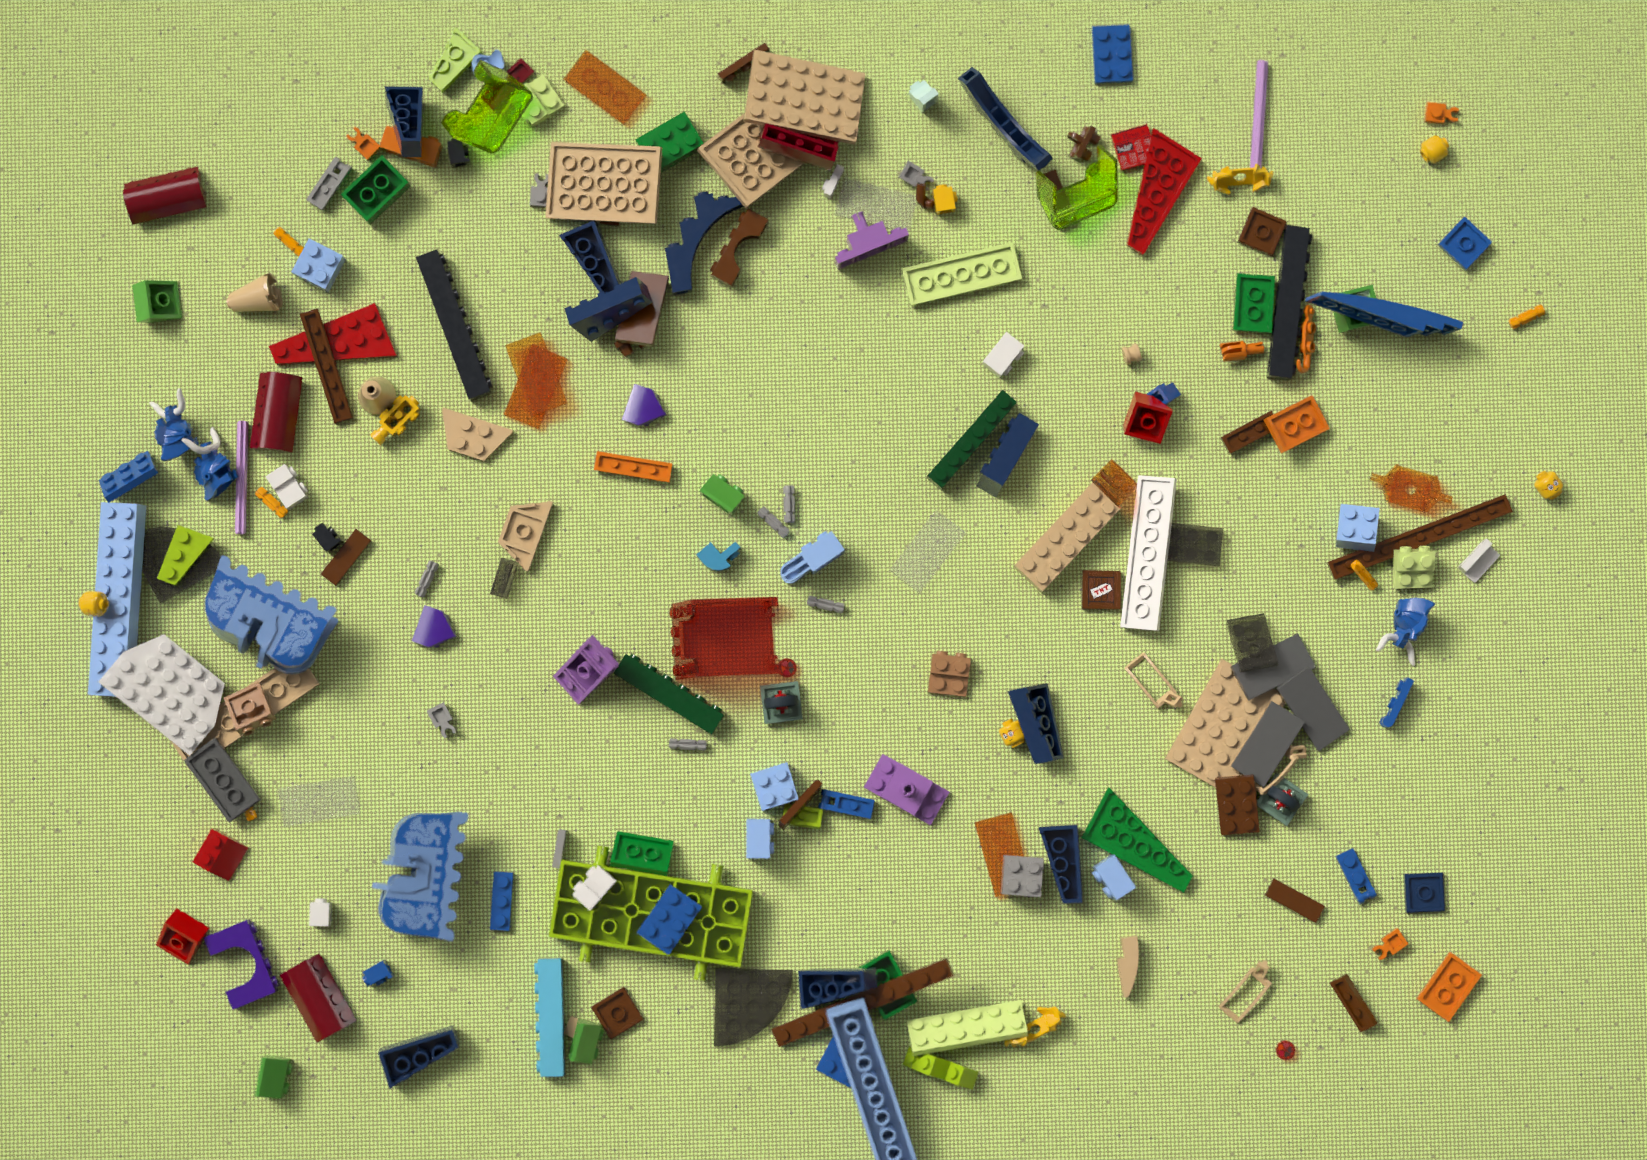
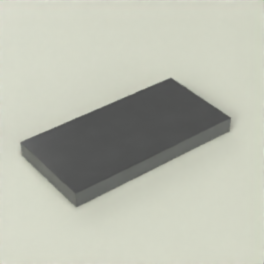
[1230,634,1316,701]
[1276,666,1350,751]
[1231,701,1305,787]
[184,738,261,823]

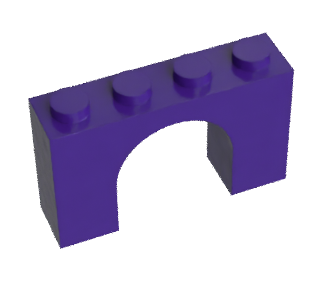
[204,919,280,1010]

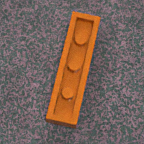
[594,451,673,483]

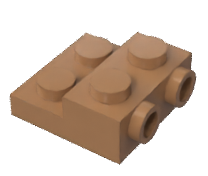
[928,650,971,697]
[224,682,276,736]

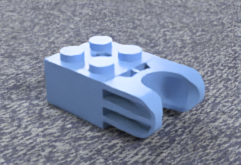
[780,531,845,584]

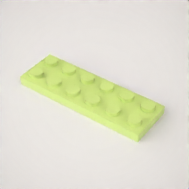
[902,242,1022,306]
[907,1000,1028,1056]

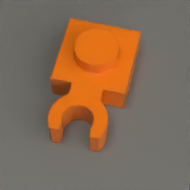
[1424,102,1459,124]
[346,127,380,161]
[1372,928,1408,960]

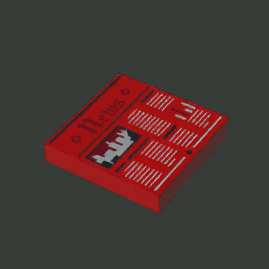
[1110,124,1151,171]

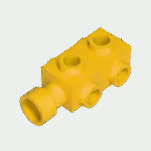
[370,395,421,445]

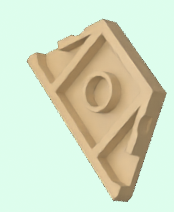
[442,408,513,462]
[498,501,553,572]

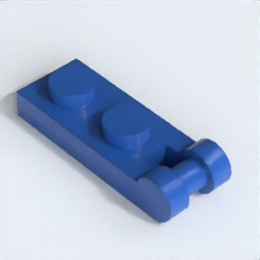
[1379,677,1414,728]
[818,789,875,819]
[1335,848,1377,905]

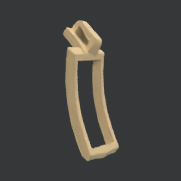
[1124,652,1183,709]
[1255,745,1307,795]
[1218,960,1272,1023]

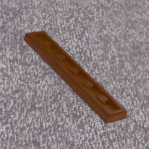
[300,308,353,424]

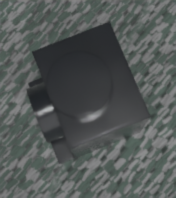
[447,137,471,168]
[312,523,344,554]

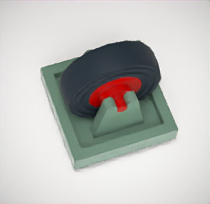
[760,681,803,724]
[1257,772,1309,826]

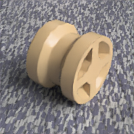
[1121,343,1142,365]

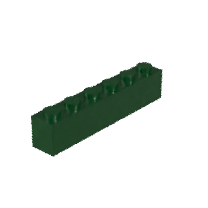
[927,390,1017,490]
[614,653,724,735]

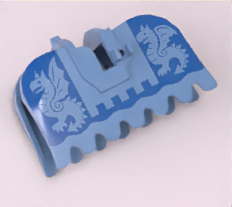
[205,556,339,675]
[372,812,468,941]

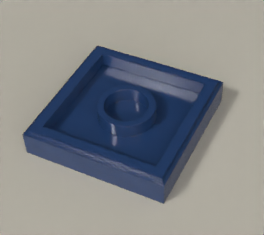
[1403,872,1445,913]

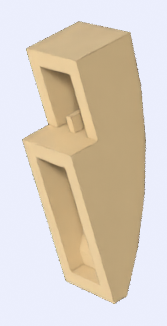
[1116,935,1139,997]

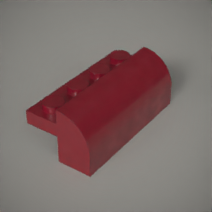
[757,123,838,171]
[122,166,207,225]
[250,371,303,453]
[280,953,357,1043]

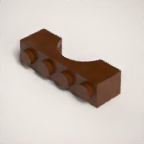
[710,208,769,289]

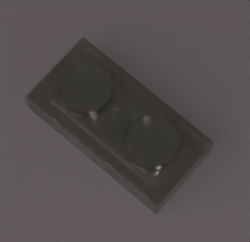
[490,557,519,599]

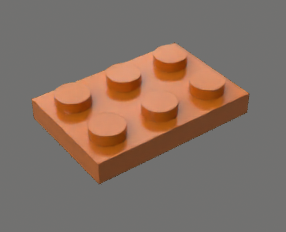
[1264,395,1330,454]
[1416,952,1482,1022]

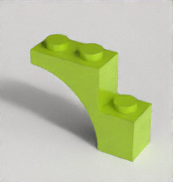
[902,1046,979,1090]

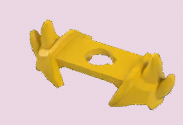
[1207,163,1274,195]
[1004,1006,1066,1048]

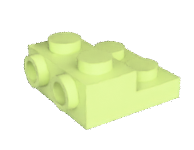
[510,74,565,127]
[1393,546,1435,589]

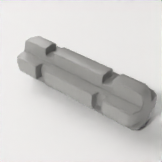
[783,485,795,523]
[758,506,790,538]
[415,561,439,597]
[807,596,845,613]
[669,738,707,751]

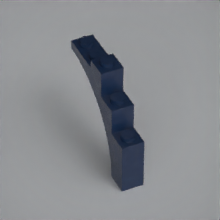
[957,67,1053,171]
[665,191,753,295]

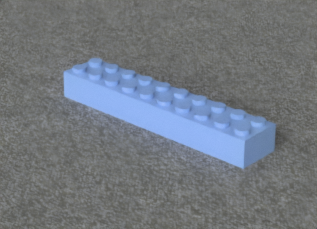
[88,502,146,696]
[826,997,917,1160]

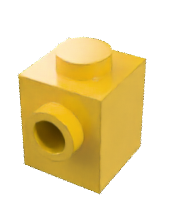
[932,184,958,215]

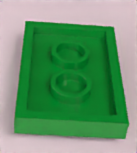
[1232,273,1275,334]
[610,831,674,876]

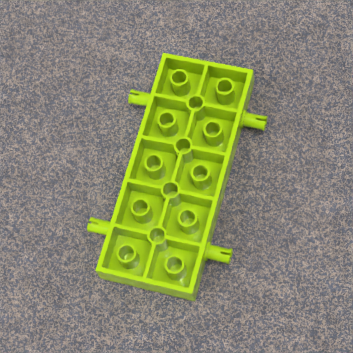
[548,845,753,981]

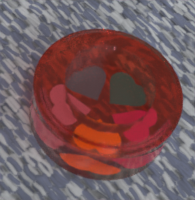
[778,658,797,678]
[1275,1040,1295,1060]

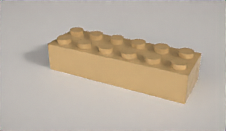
[1013,482,1121,593]

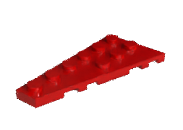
[1126,128,1202,255]
[269,303,397,365]

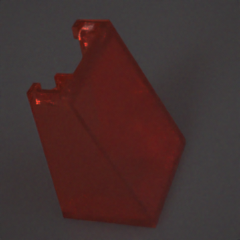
[669,597,782,680]

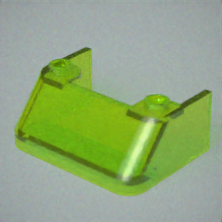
[1036,145,1118,230]

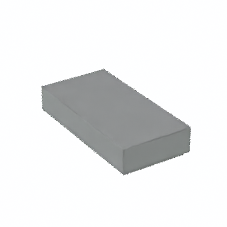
[552,829,567,869]

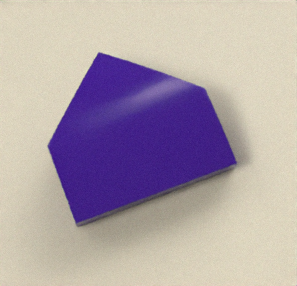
[622,384,666,427]
[412,605,457,648]

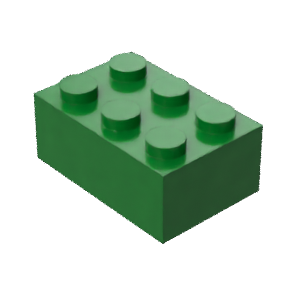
[635,111,704,173]
[341,155,411,225]
[857,950,918,1020]

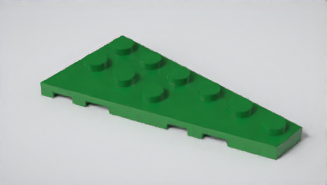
[1081,787,1193,893]

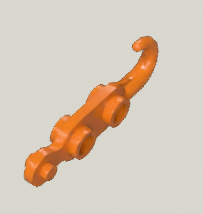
[1296,305,1316,374]

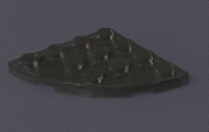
[142,527,221,604]
[714,968,793,1046]

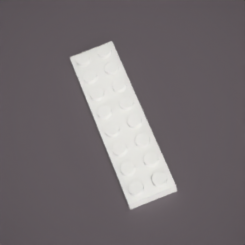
[1120,475,1177,631]

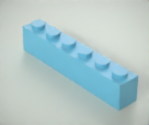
[534,958,565,1077]

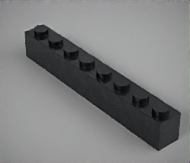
[1266,225,1312,381]
[416,249,493,402]

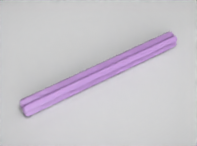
[1250,60,1268,168]
[235,421,248,534]

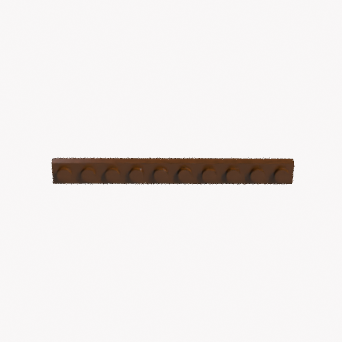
[1327,494,1513,580]
[771,957,955,1047]

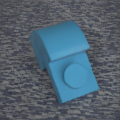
[696,542,741,572]

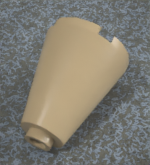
[226,273,283,312]
[358,377,396,415]

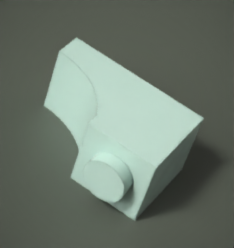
[908,80,938,113]

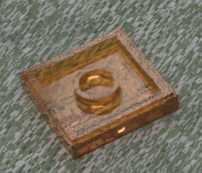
[1091,459,1137,507]

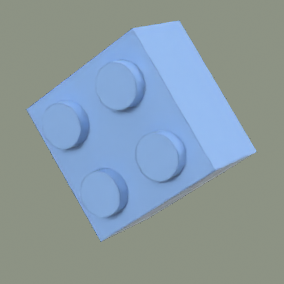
[291,238,346,293]
[1336,504,1379,552]
[750,762,798,811]
[746,819,774,858]
[1092,854,1136,900]

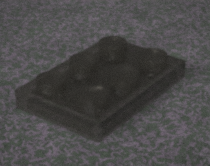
[1167,523,1223,567]
[1226,613,1278,673]

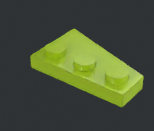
[428,26,483,93]
[157,525,215,585]

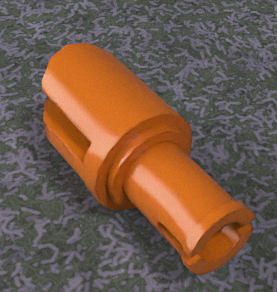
[1219,340,1264,362]

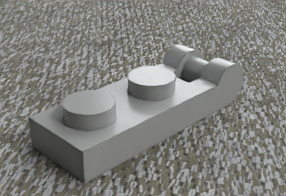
[306,157,352,211]

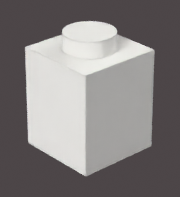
[309,898,332,926]

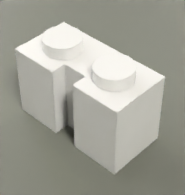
[982,332,1025,378]
[265,464,308,510]
[573,865,617,910]

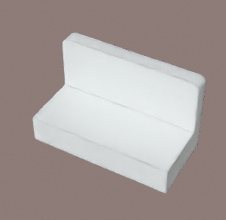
[1457,539,1500,583]

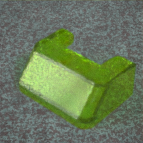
[441,60,533,154]

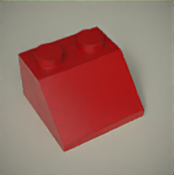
[1123,391,1173,444]
[192,828,249,881]
[156,908,209,965]

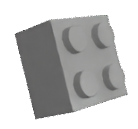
[1001,855,1044,897]

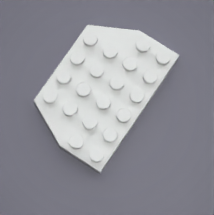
[98,634,225,755]

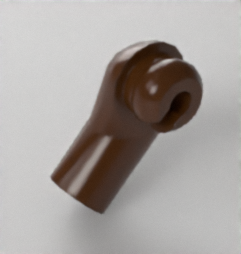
[916,184,934,210]

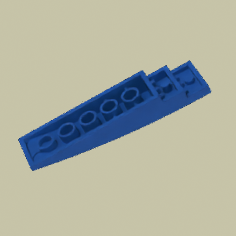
[1305,291,1463,337]

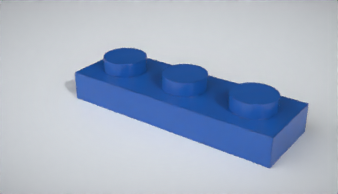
[490,871,514,931]

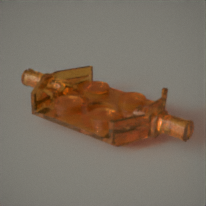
[1369,464,1453,513]

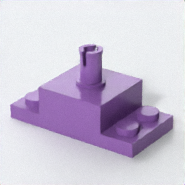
[835,211,909,270]
[553,635,619,705]
[864,754,949,825]

